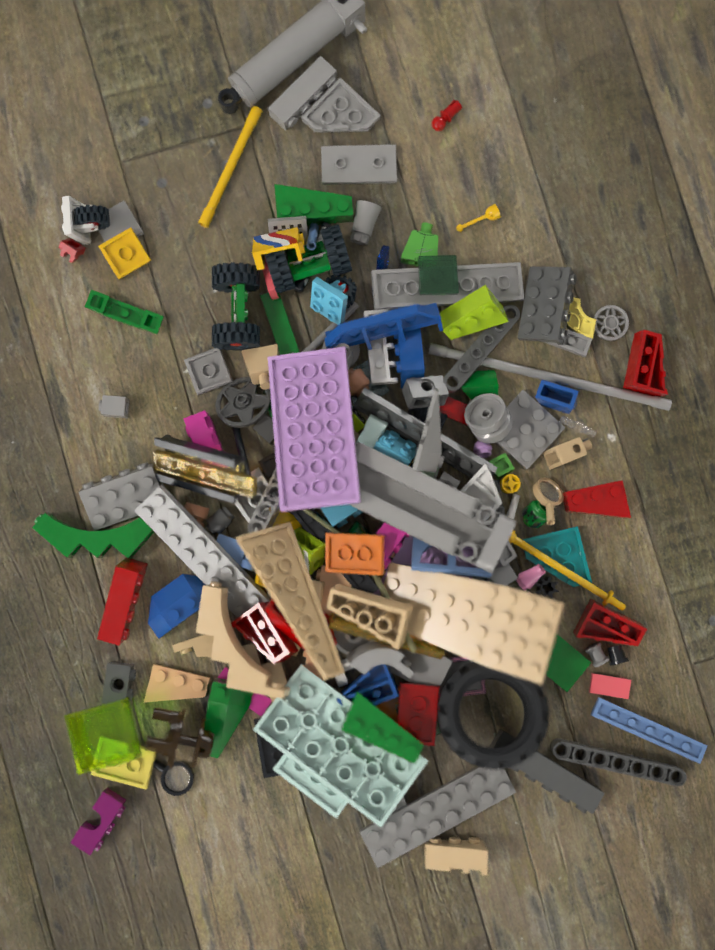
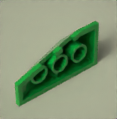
[204,677,253,758]

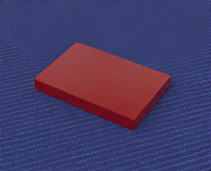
[397,682,440,746]

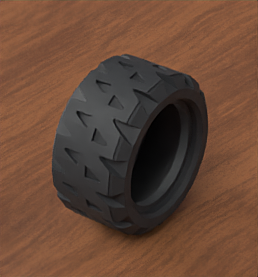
[437,661,549,770]

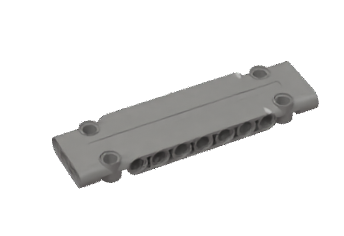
[348,442,517,573]

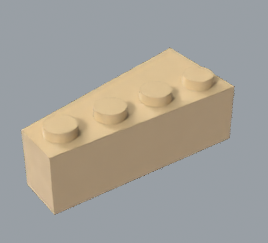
[326,584,413,650]

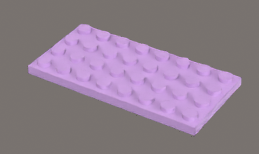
[268,347,361,512]

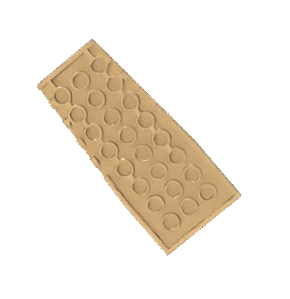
[381,563,564,684]

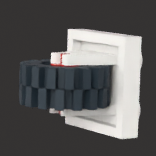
[61,196,110,245]

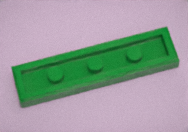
[260,292,300,355]

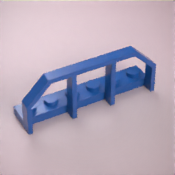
[324,303,443,350]

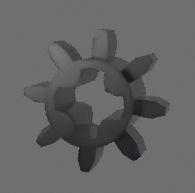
[535,576,559,599]

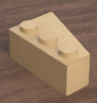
[424,837,488,876]

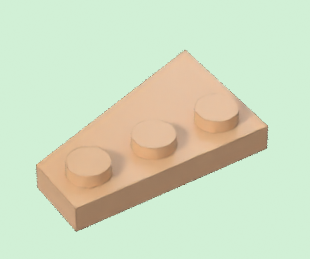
[144,664,211,703]

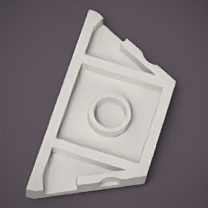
[460,463,502,521]

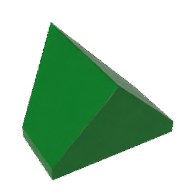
[461,370,499,400]

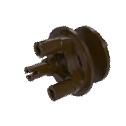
[144,707,214,769]

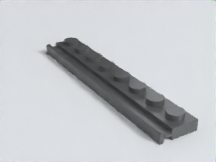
[353,388,498,478]

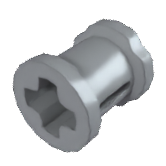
[585,642,609,667]

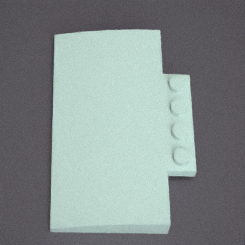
[253,664,428,827]

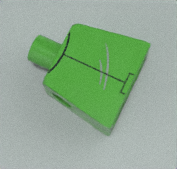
[400,222,438,268]

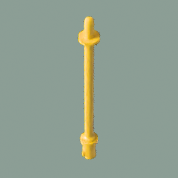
[508,530,626,611]

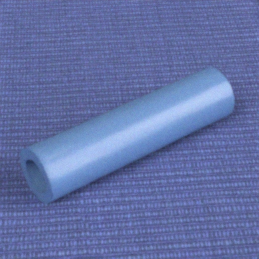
[306,223,319,250]

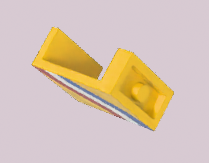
[252,227,305,270]

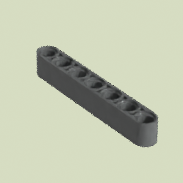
[550,738,687,786]

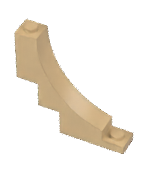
[196,581,290,698]
[172,634,289,703]

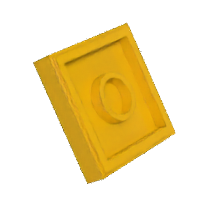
[98,227,151,280]

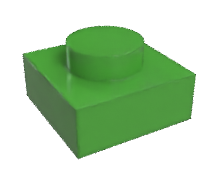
[488,453,515,480]

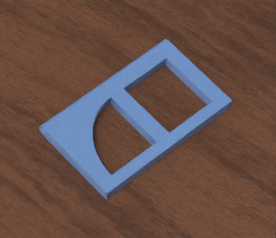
[411,537,492,578]

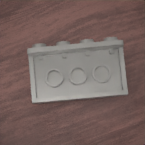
[78,462,160,531]

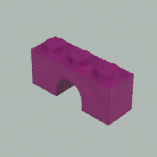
[70,787,127,856]

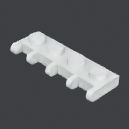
[364,309,398,385]

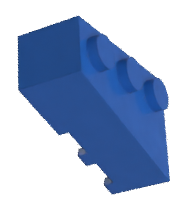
[393,328,425,389]
[336,664,399,706]

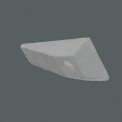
[412,388,444,472]

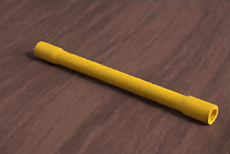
[198,106,262,228]

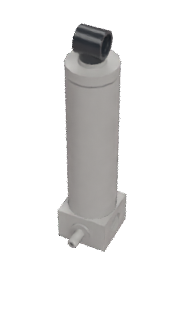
[218,0,367,114]

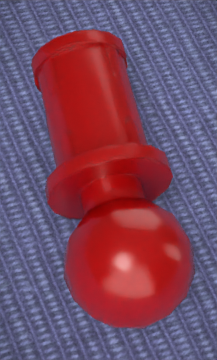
[431,99,462,131]

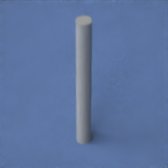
[302,302,359,352]

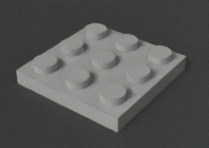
[496,390,565,470]

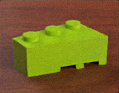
[439,285,509,340]

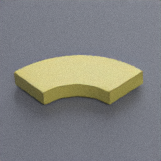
[567,298,596,338]

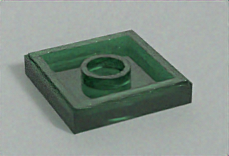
[418,255,459,296]

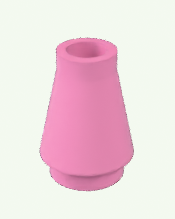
[516,564,546,590]

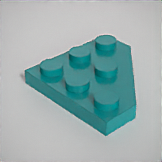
[522,526,592,587]

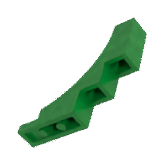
[32,513,154,559]

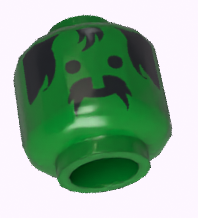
[522,500,547,529]

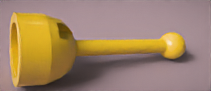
[456,204,501,232]

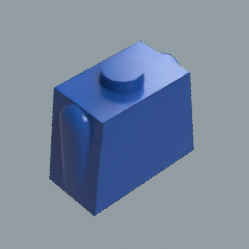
[535,379,579,415]

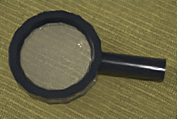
[153,759,194,796]

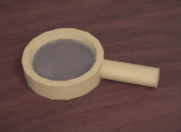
[533,477,564,525]

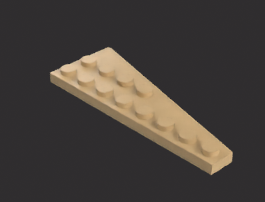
[236,522,345,680]

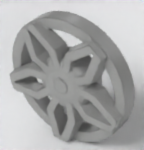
[593,305,629,341]

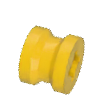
[500,474,521,494]

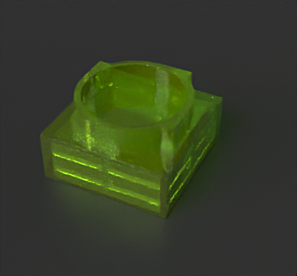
[64,697,142,775]

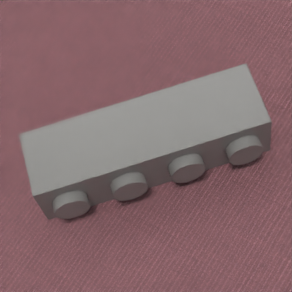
[268,56,337,131]

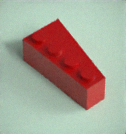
[97,558,148,646]

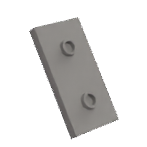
[321,144,397,185]

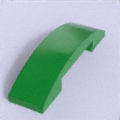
[85,289,164,334]

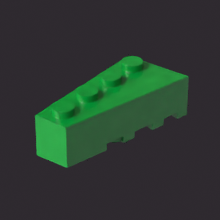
[274,184,353,226]
[341,691,423,764]

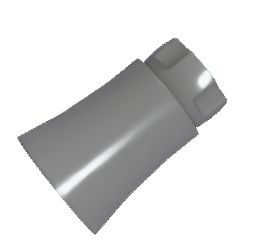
[350,200,382,246]

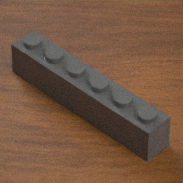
[489,729,605,814]

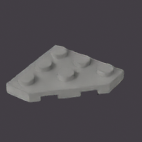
[301,78,381,132]

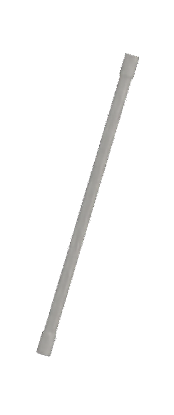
[428,343,672,411]

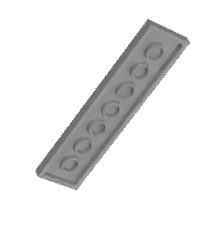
[371,262,524,310]
[134,485,270,618]
[359,766,516,868]

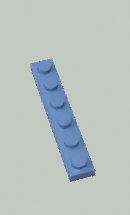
[590,697,707,764]

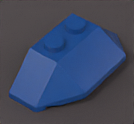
[148,574,205,639]

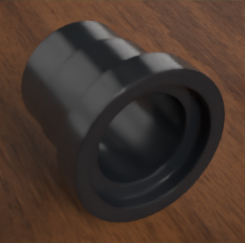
[607,645,629,666]

